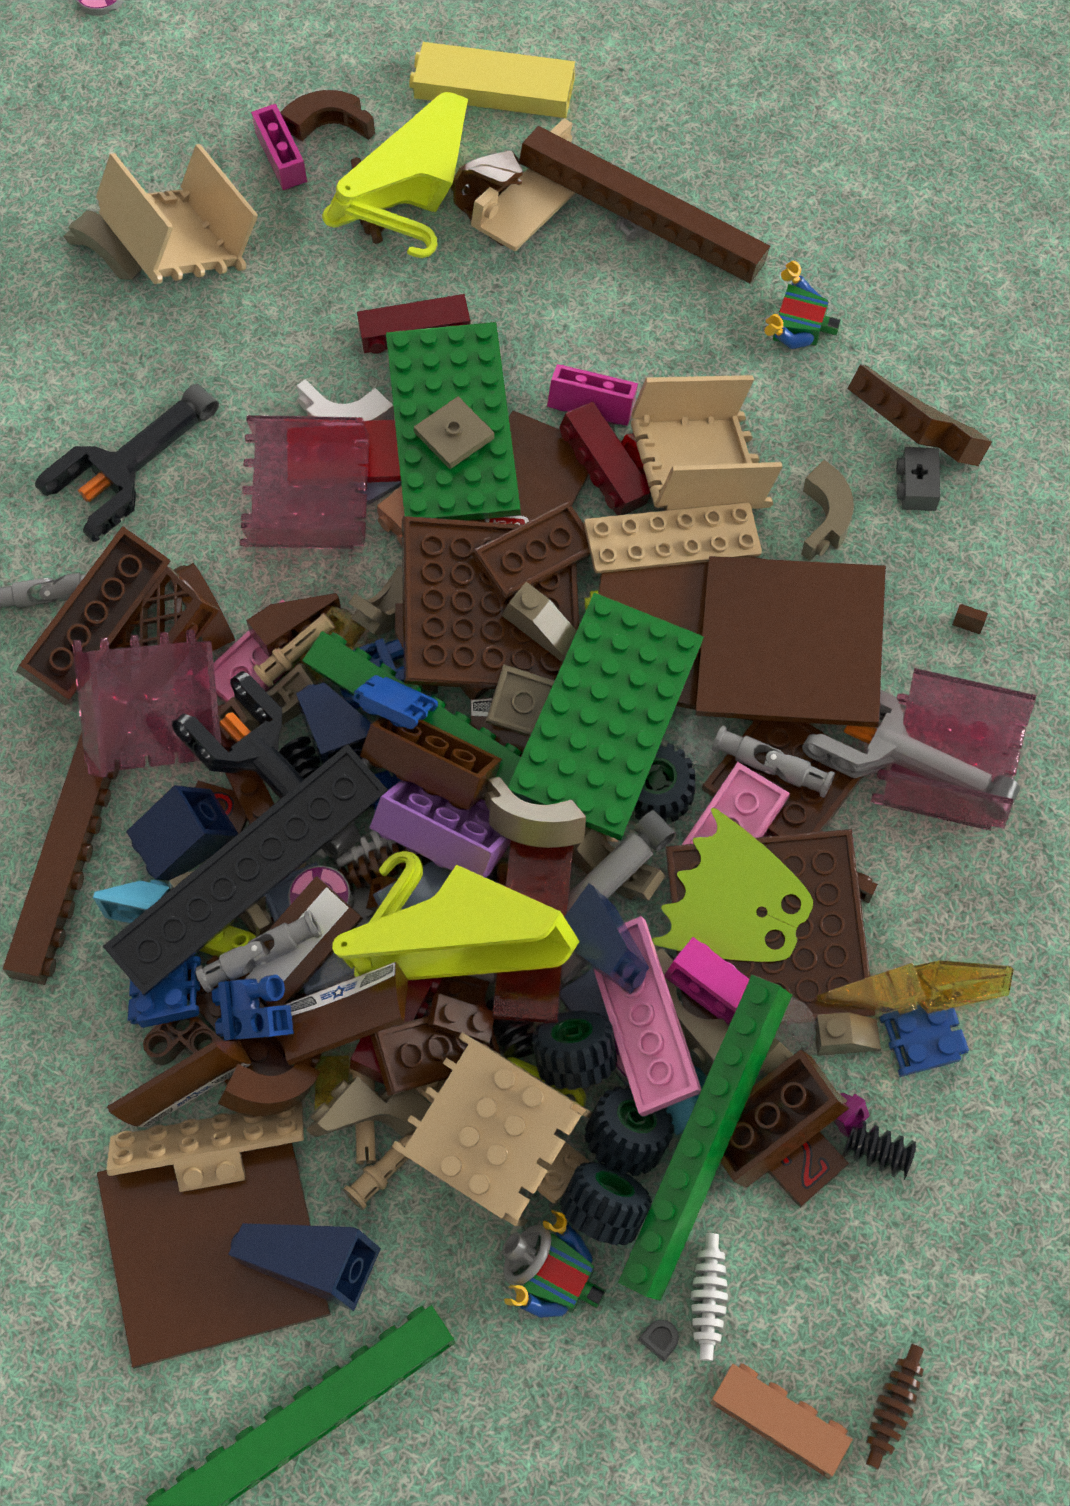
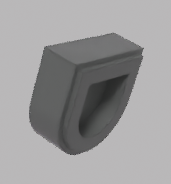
[638,1320,679,1362]

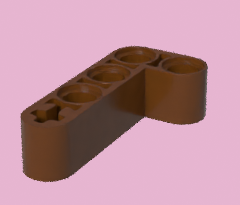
[143,1016,258,1086]

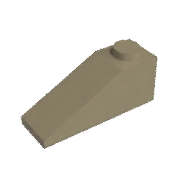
[502,582,577,661]

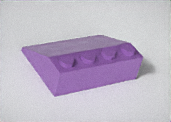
[370,780,513,878]

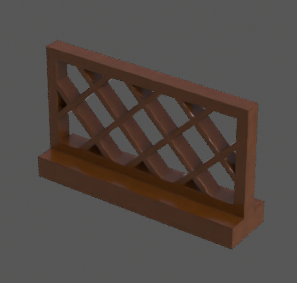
[99,566,220,704]

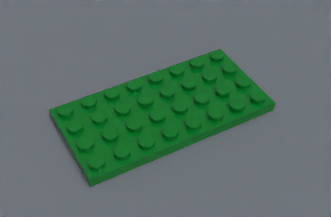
[386,322,521,521]
[508,593,704,841]

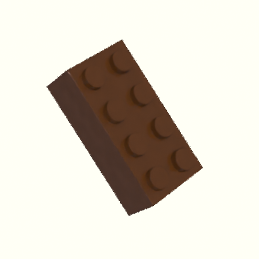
[360,717,502,810]
[721,1049,849,1188]

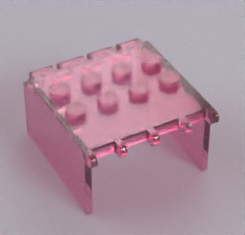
[239,415,369,549]
[73,630,221,777]
[871,668,1037,831]

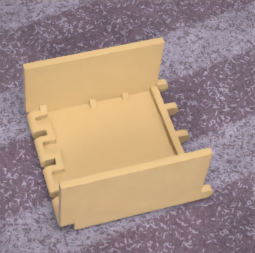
[96,144,258,284]
[631,375,783,511]
[391,1032,592,1226]

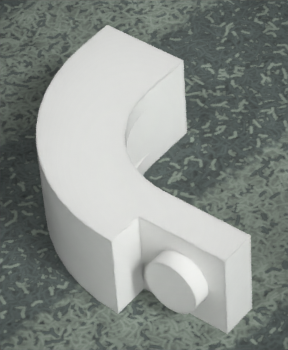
[297,379,395,423]

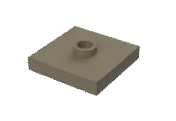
[414,396,495,469]
[485,664,554,737]

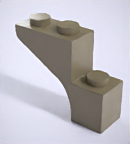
[306,1076,431,1137]

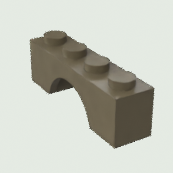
[656,948,729,1076]

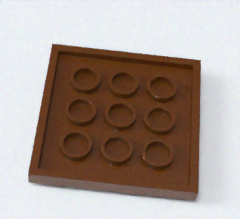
[702,720,864,836]

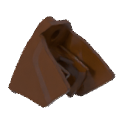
[450,150,523,246]

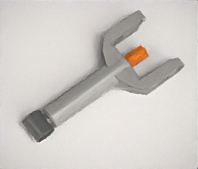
[802,690,1020,816]
[521,810,676,1005]

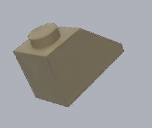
[813,1012,881,1056]

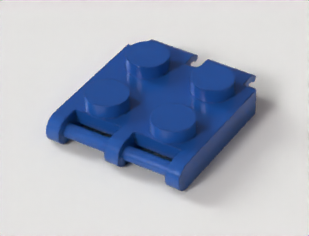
[352,675,438,729]
[128,956,201,1028]
[879,999,969,1077]

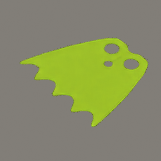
[652,808,813,962]

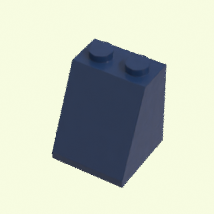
[296,682,372,765]
[126,785,239,880]
[564,883,649,994]

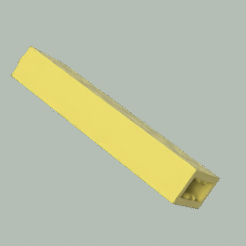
[409,42,575,118]

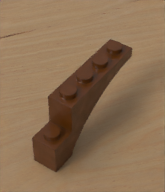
[847,364,992,466]

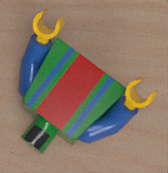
[764,261,841,349]
[504,1210,606,1318]

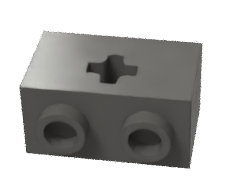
[896,447,940,511]

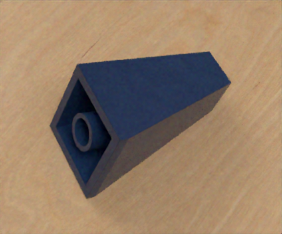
[228,1223,381,1311]

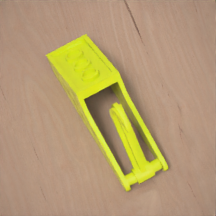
[322,92,468,258]
[332,851,580,980]

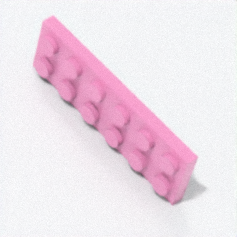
[594,916,702,1117]

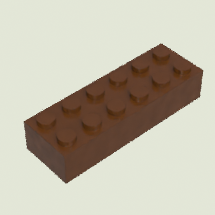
[16,526,171,706]

